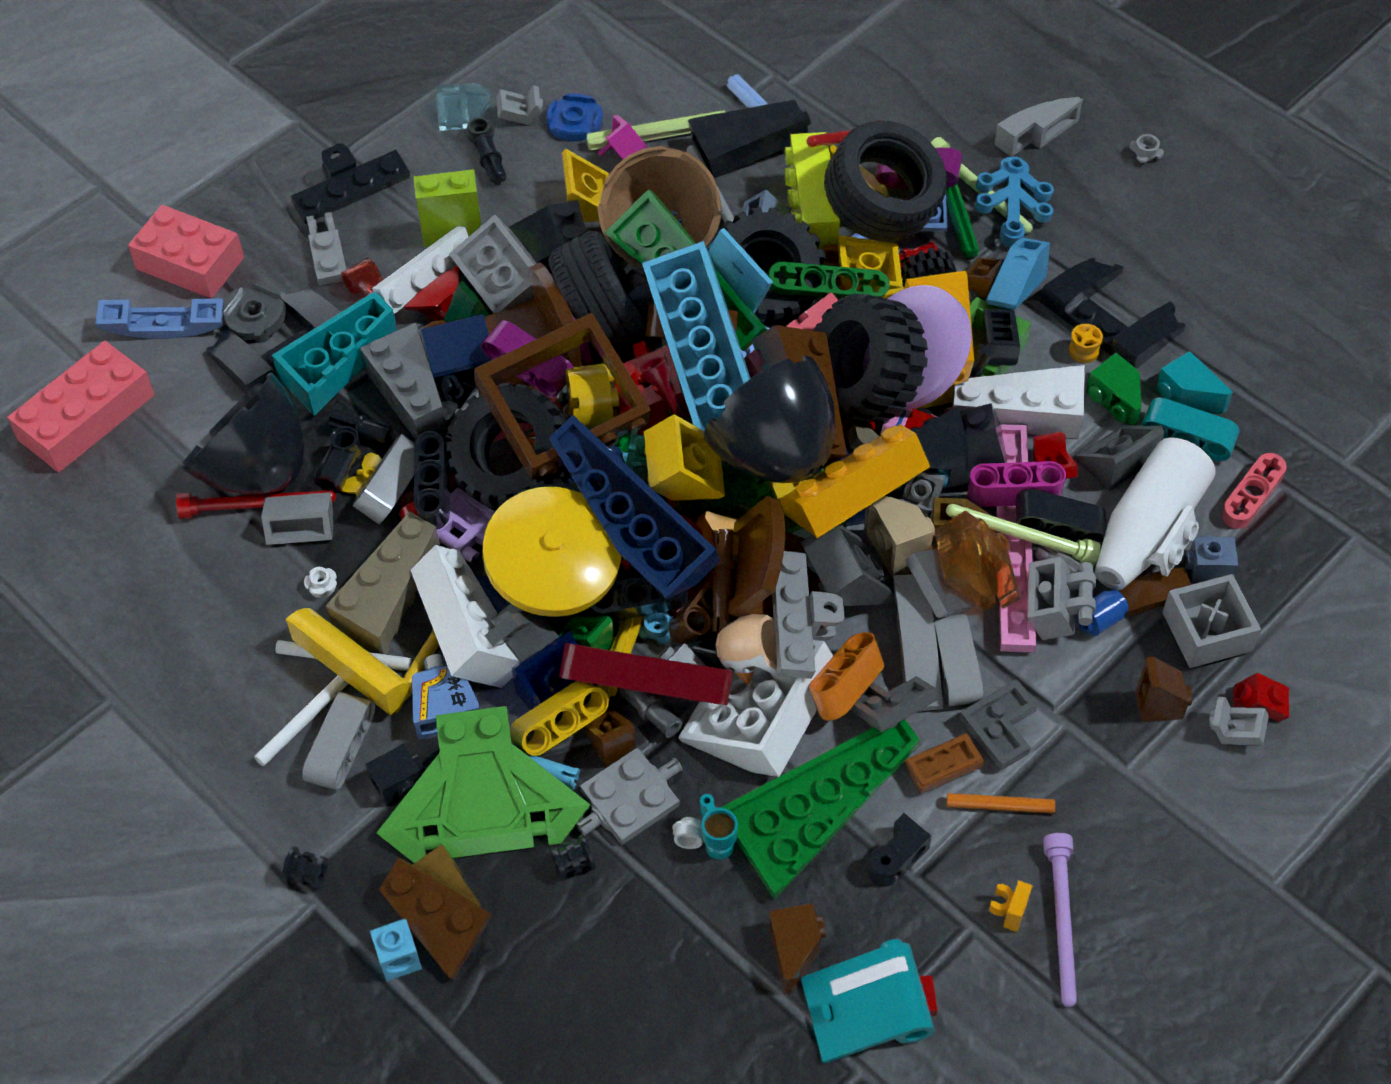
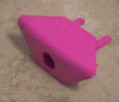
[597,114,648,160]

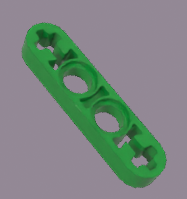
[767,262,890,299]

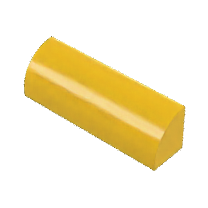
[286,608,412,716]

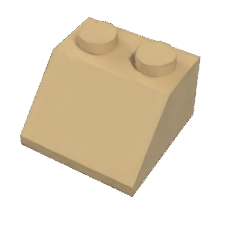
[864,496,935,579]

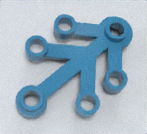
[975,157,1054,247]

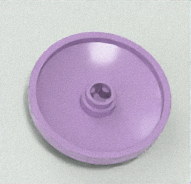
[863,285,971,410]

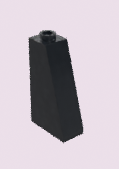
[688,99,811,178]

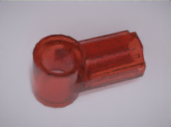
[341,257,383,298]

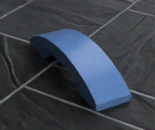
[95,299,224,339]

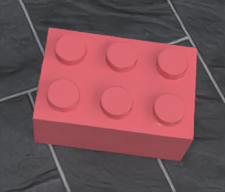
[128,205,244,299]

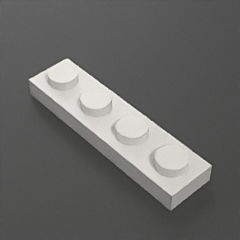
[372,226,469,314]

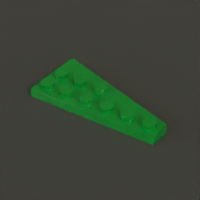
[720,719,920,900]

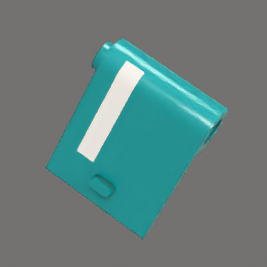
[801,939,935,1064]

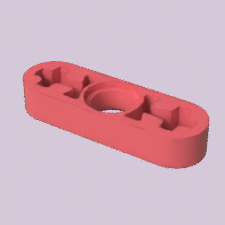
[1221,453,1287,529]

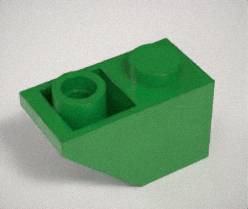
[1086,353,1141,425]

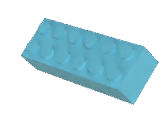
[642,241,751,431]

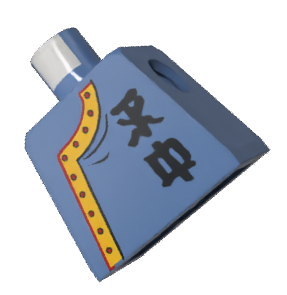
[412,654,480,740]

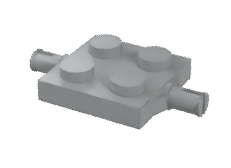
[576,747,683,845]

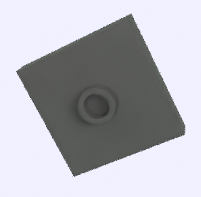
[905,547,977,618]

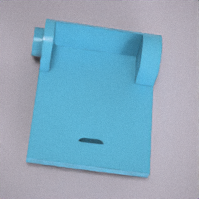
[708,229,773,314]

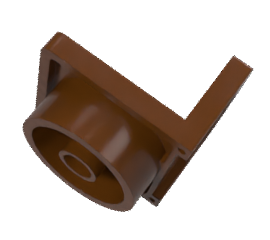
[484,263,582,388]
[728,496,826,629]

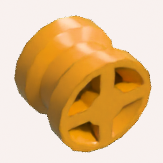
[1068,324,1103,363]

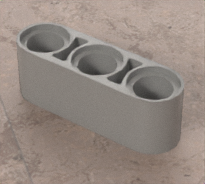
[352,434,415,524]
[933,614,983,707]
[302,692,375,791]

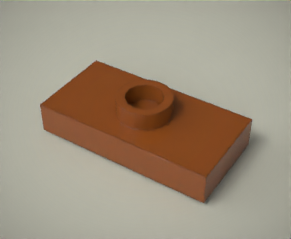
[904,733,984,794]

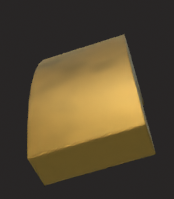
[413,844,481,906]

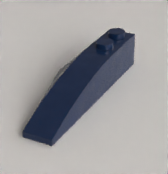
[549,415,720,599]

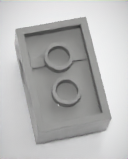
[449,215,537,313]

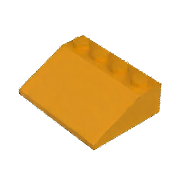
[778,424,931,538]

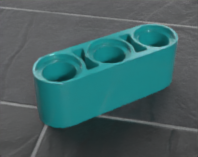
[1140,398,1240,462]

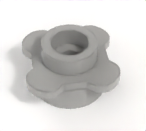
[1129,134,1164,163]

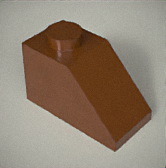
[1135,657,1192,722]
[769,903,826,994]

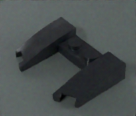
[1040,258,1185,369]
[206,287,340,394]

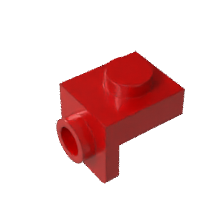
[1033,431,1078,480]
[1233,672,1289,722]

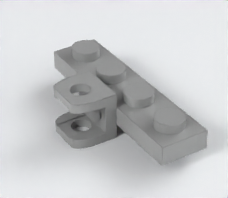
[772,551,844,679]

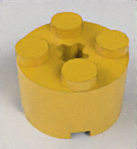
[565,364,619,430]

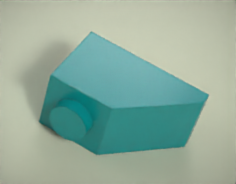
[1156,351,1233,414]

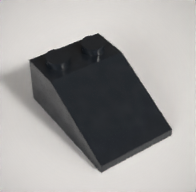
[508,200,587,275]

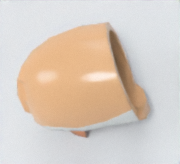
[715,614,777,685]

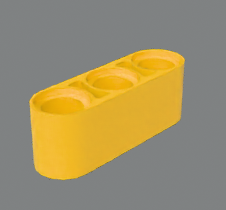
[510,681,609,756]

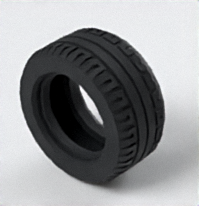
[824,121,947,242]
[548,231,646,354]

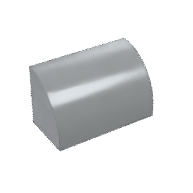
[261,492,333,545]

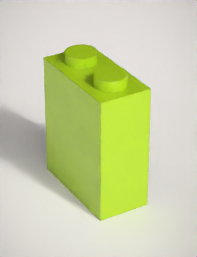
[413,169,482,248]

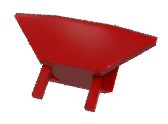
[403,265,459,321]

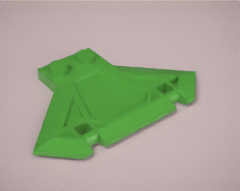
[377,706,590,863]

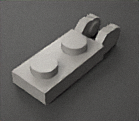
[307,212,349,286]

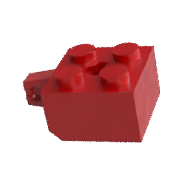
[614,341,691,438]

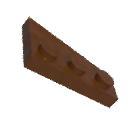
[379,857,493,980]

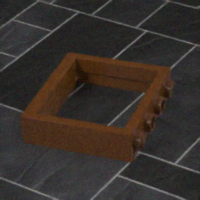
[474,313,651,481]

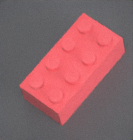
[7,340,155,473]

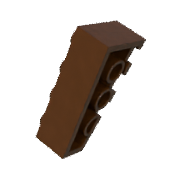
[751,325,847,468]

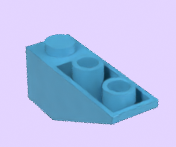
[986,237,1050,310]

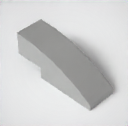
[995,97,1083,157]

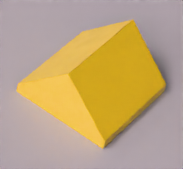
[562,149,610,223]

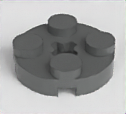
[223,283,287,343]

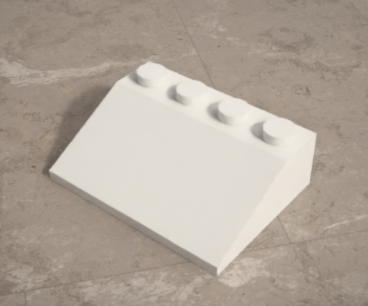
[679,640,833,777]

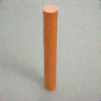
[946,793,1055,814]

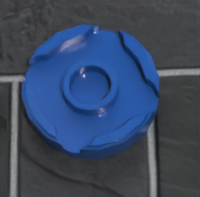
[546,94,603,141]

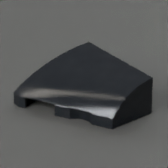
[910,407,967,471]

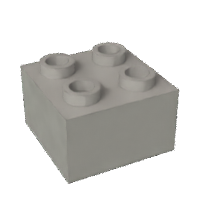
[1162,574,1261,668]

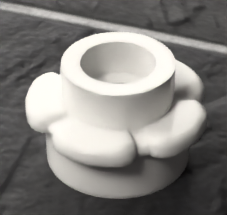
[304,567,337,598]
[672,817,703,849]

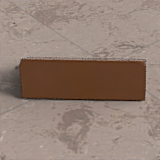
[966,257,1005,299]

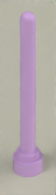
[1043,833,1077,1007]

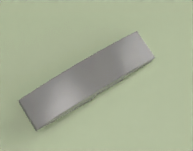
[893,574,943,711]

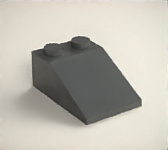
[801,524,896,606]

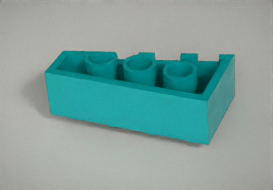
[272,291,397,416]

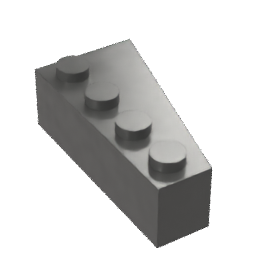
[360,322,448,440]

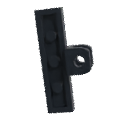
[291,143,410,224]

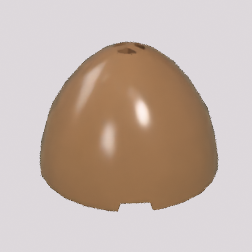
[598,146,722,269]

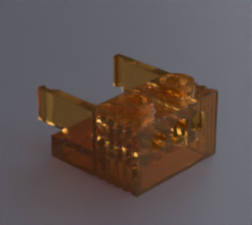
[935,510,1020,610]

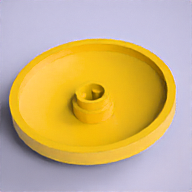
[483,487,621,617]

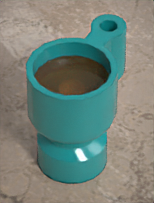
[700,794,738,860]

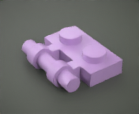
[437,487,495,564]

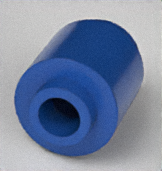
[1076,589,1129,636]

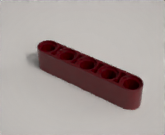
[559,643,733,706]

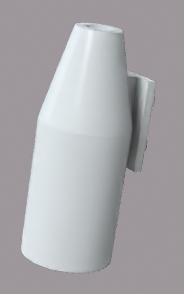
[1095,438,1216,590]

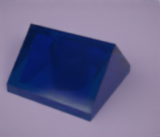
[512,631,598,721]

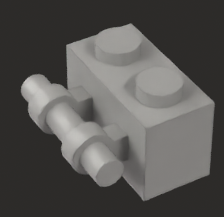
[1027,556,1096,640]

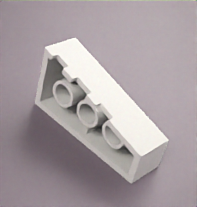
[952,365,1085,439]
[410,545,527,688]

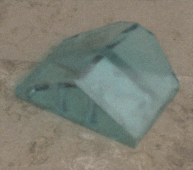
[436,83,490,131]

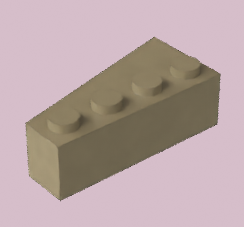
[326,512,440,655]

